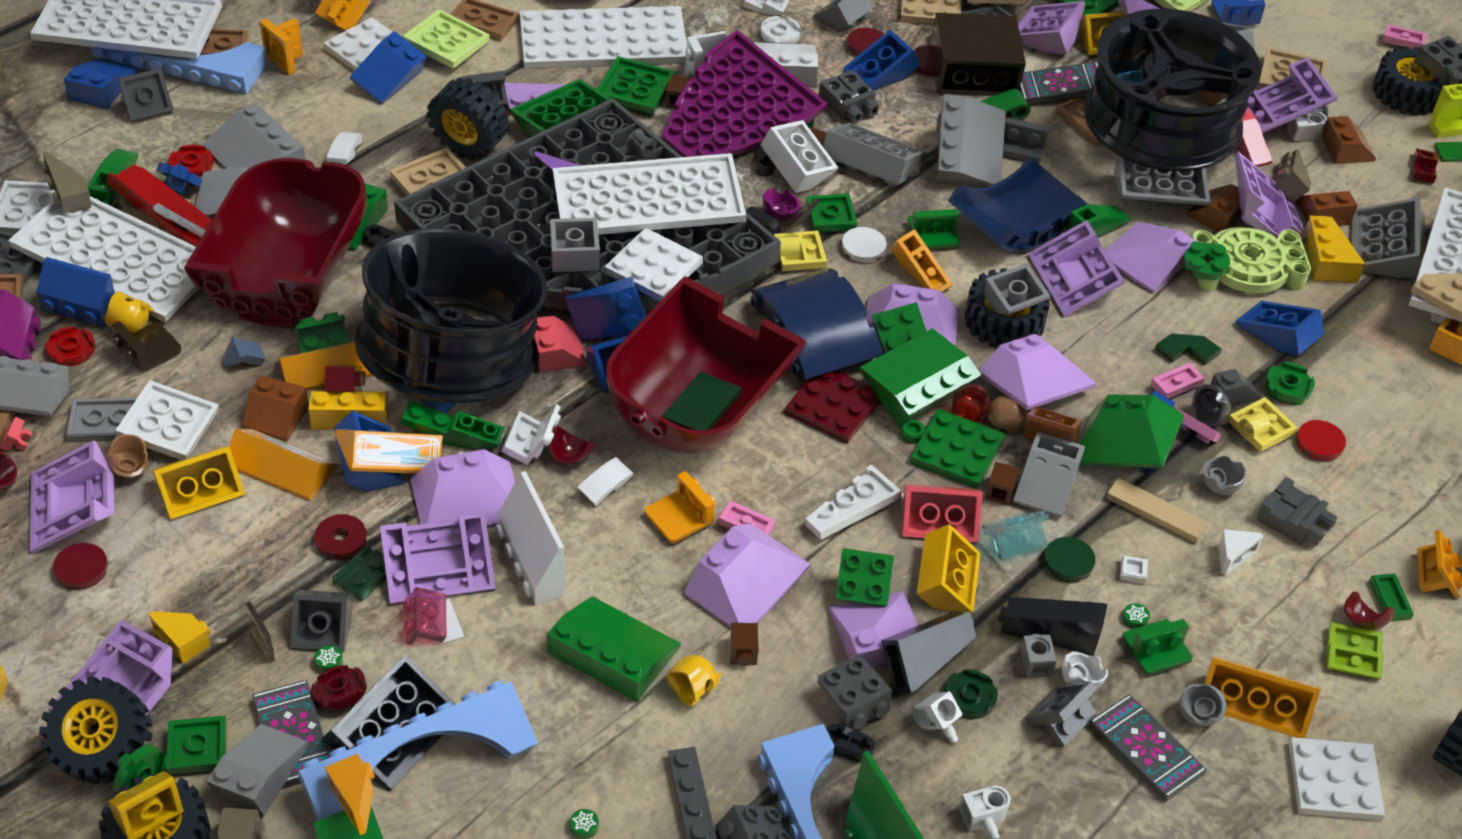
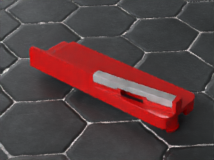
[107,164,212,246]

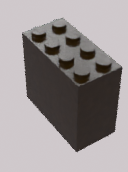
[929,13,1026,95]

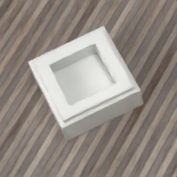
[1119,555,1148,585]

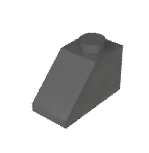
[1210,369,1261,407]

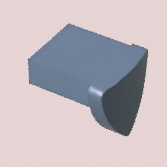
[223,337,265,366]

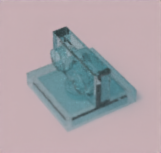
[981,510,1050,559]

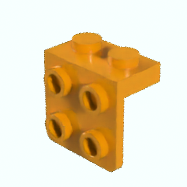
[645,471,716,543]

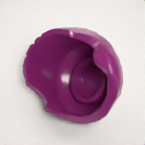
[762,188,801,221]

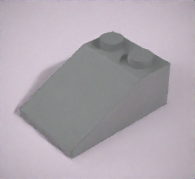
[206,724,309,816]

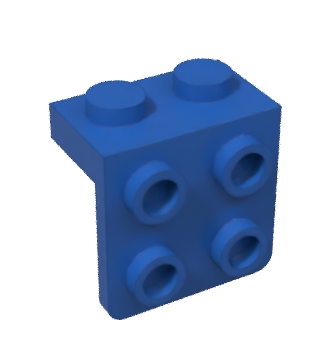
[1211,0,1266,25]

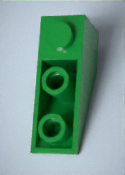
[1067,204,1131,237]

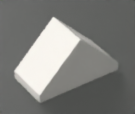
[1218,529,1264,576]

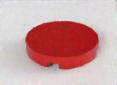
[168,144,214,177]
[45,326,96,366]
[1296,420,1346,461]

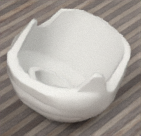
[1062,652,1108,691]

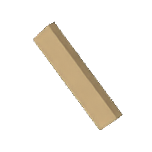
[1106,477,1208,543]

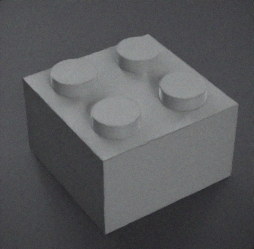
[550,218,600,272]

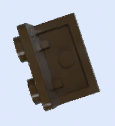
[111,321,182,372]

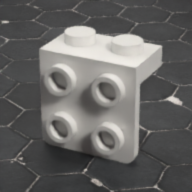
[684,31,728,78]
[501,404,561,465]

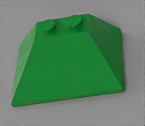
[1077,394,1184,468]
[843,750,924,839]

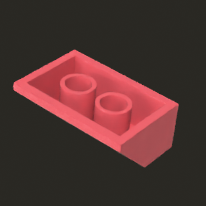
[902,484,983,542]

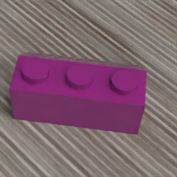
[0,289,41,360]

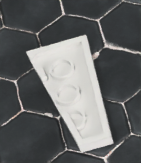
[806,465,902,540]

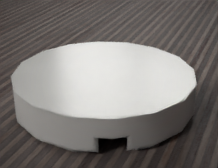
[760,16,800,44]
[841,227,887,263]

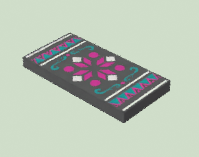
[1020,61,1099,105]
[252,679,330,789]
[1089,694,1207,802]

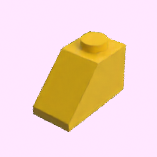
[149,611,210,663]

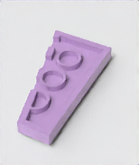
[505,83,566,116]

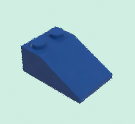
[843,29,921,90]
[349,31,426,104]
[64,58,138,109]
[565,276,647,340]
[1236,300,1324,355]

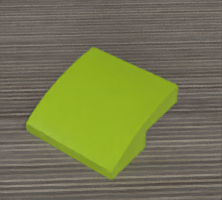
[1326,622,1384,680]

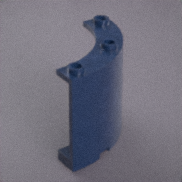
[947,157,1087,252]
[750,268,883,379]

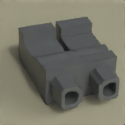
[1414,36,1462,85]
[818,70,879,123]
[1257,477,1337,545]

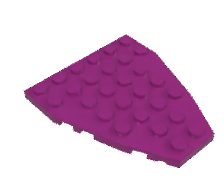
[662,30,828,157]

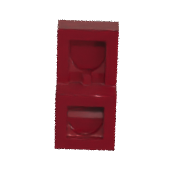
[1413,148,1438,184]

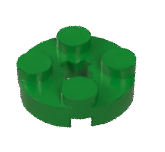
[1183,241,1230,281]
[1265,362,1315,405]
[113,743,167,794]

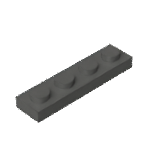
[668,747,717,839]

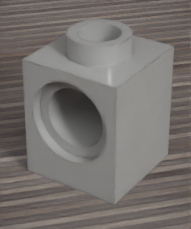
[1020,634,1056,678]

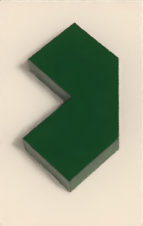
[1155,333,1222,365]

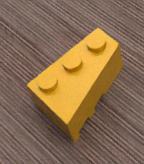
[1304,216,1365,283]

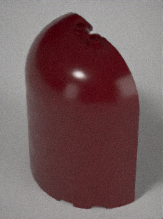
[184,158,367,327]
[606,276,807,454]

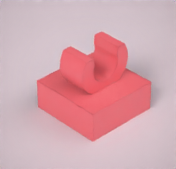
[0,417,33,452]

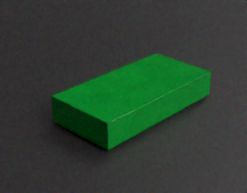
[1369,573,1414,622]

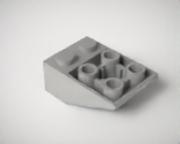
[1013,432,1085,518]

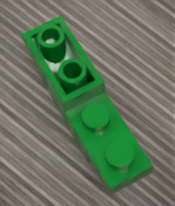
[87,149,138,206]
[400,400,505,449]

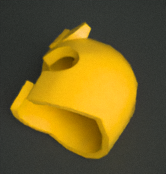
[105,291,154,333]
[666,655,722,707]

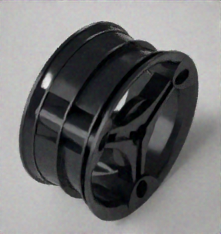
[1084,9,1261,171]
[355,228,547,403]

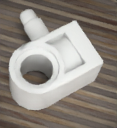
[1286,111,1327,142]
[911,692,963,743]
[959,785,1011,839]

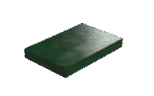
[662,372,742,431]

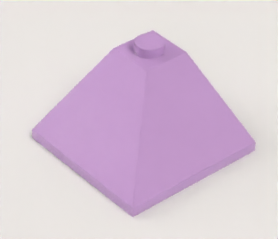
[1018,1,1085,55]
[1105,222,1196,294]
[829,591,918,668]

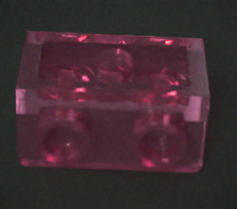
[403,587,447,645]

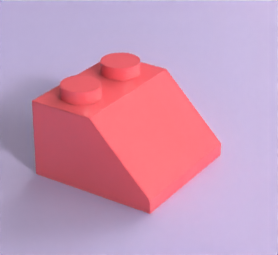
[533,316,586,372]

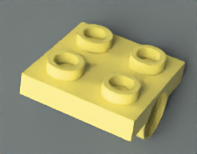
[774,230,827,271]
[1228,397,1298,452]

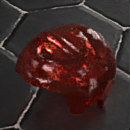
[952,383,991,423]

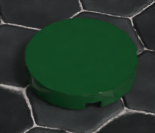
[1044,537,1095,582]
[944,669,998,719]

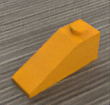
[890,229,953,292]
[325,753,374,835]

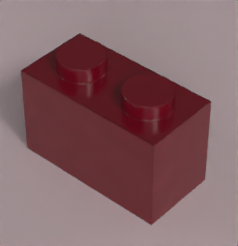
[325,365,366,392]

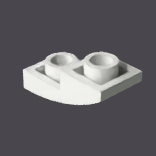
[326,132,362,165]
[578,457,634,506]

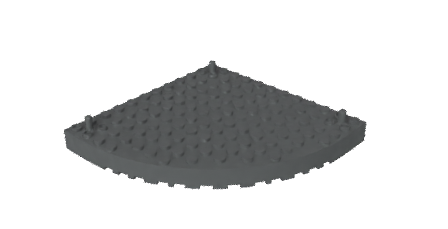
[394,98,781,312]

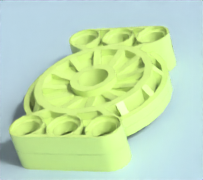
[1192,227,1311,294]

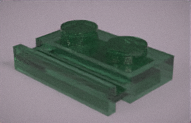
[332,544,387,602]

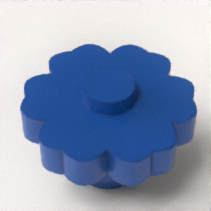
[156,162,202,196]

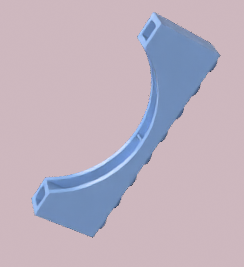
[90,42,268,94]
[297,680,538,821]
[758,724,834,839]

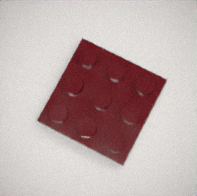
[785,370,881,444]

